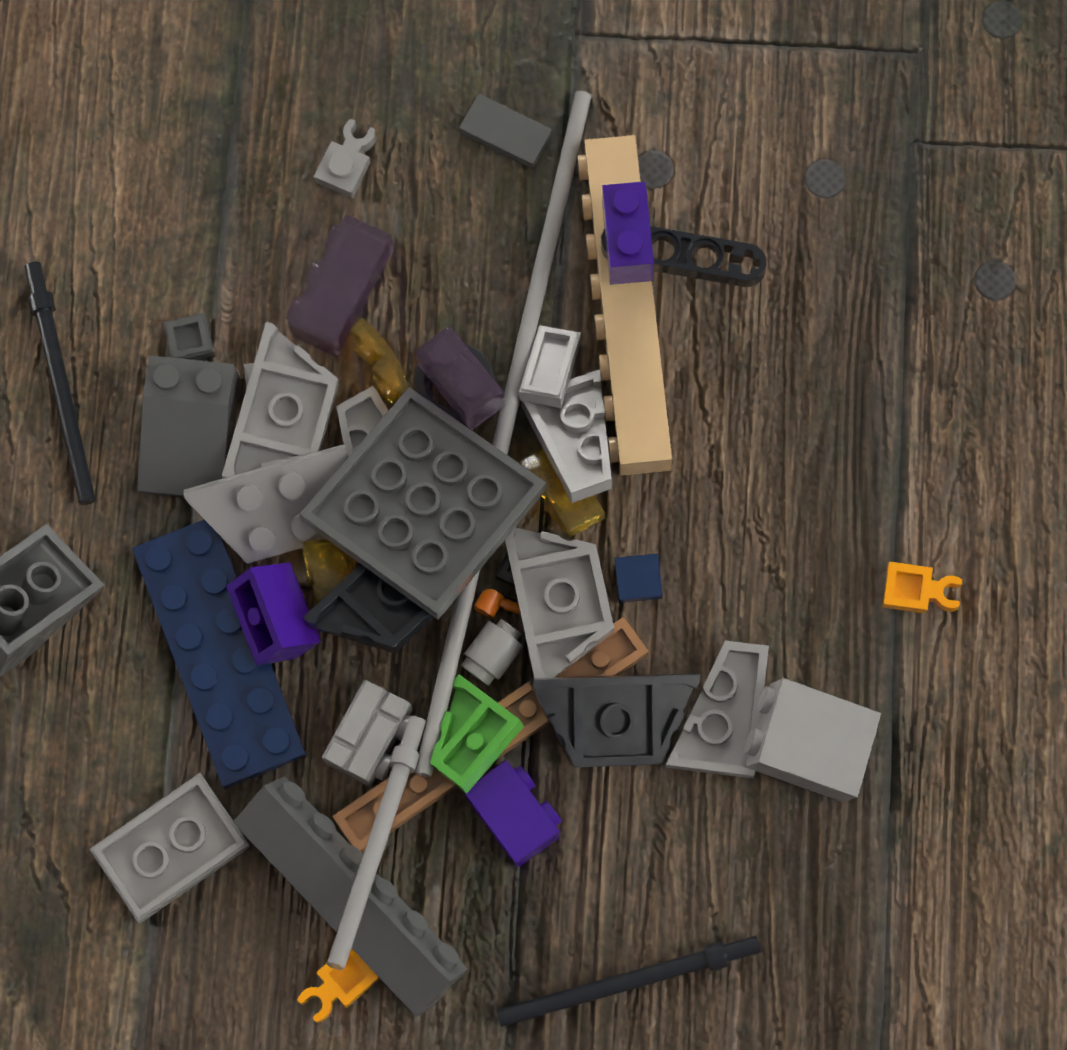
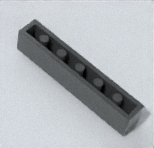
[233,776,468,1017]

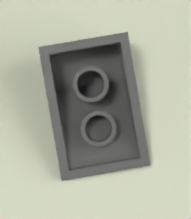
[138,355,241,498]
[0,524,104,677]

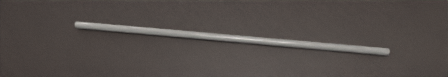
[414,91,591,777]

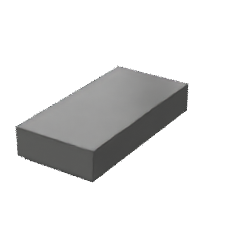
[519,325,581,408]

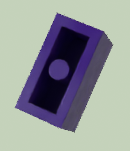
[602,181,654,285]
[226,562,321,666]
[464,760,562,869]

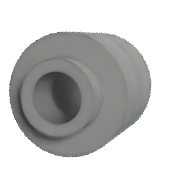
[460,619,523,686]

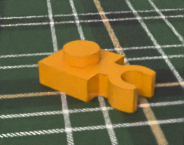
[882,561,962,614]
[297,948,380,1023]

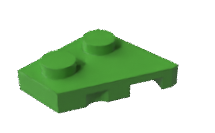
[430,674,524,794]

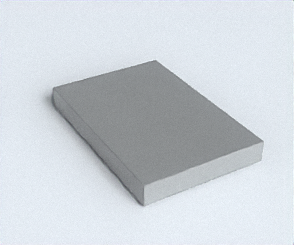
[89,773,251,923]

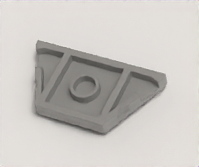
[222,322,339,479]
[183,444,347,564]
[505,527,614,678]

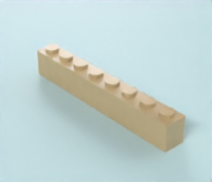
[577,135,672,476]

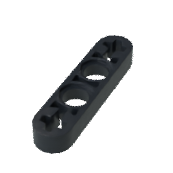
[601,226,767,287]

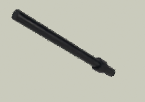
[24,262,96,505]
[496,935,761,1027]

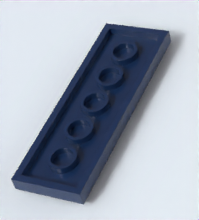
[132,519,307,789]

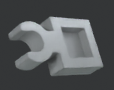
[314,119,376,199]

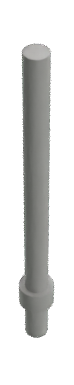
[327,716,426,970]

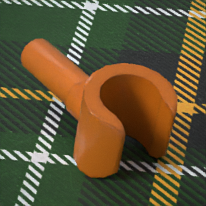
[474,589,521,619]

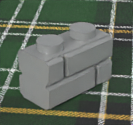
[322,680,413,787]

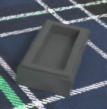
[459,93,552,169]

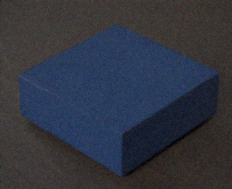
[614,553,663,603]

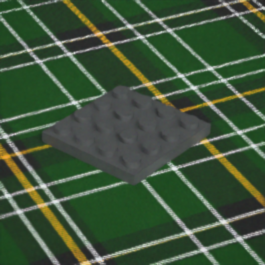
[299,387,547,619]

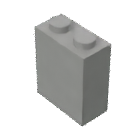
[744,678,881,802]

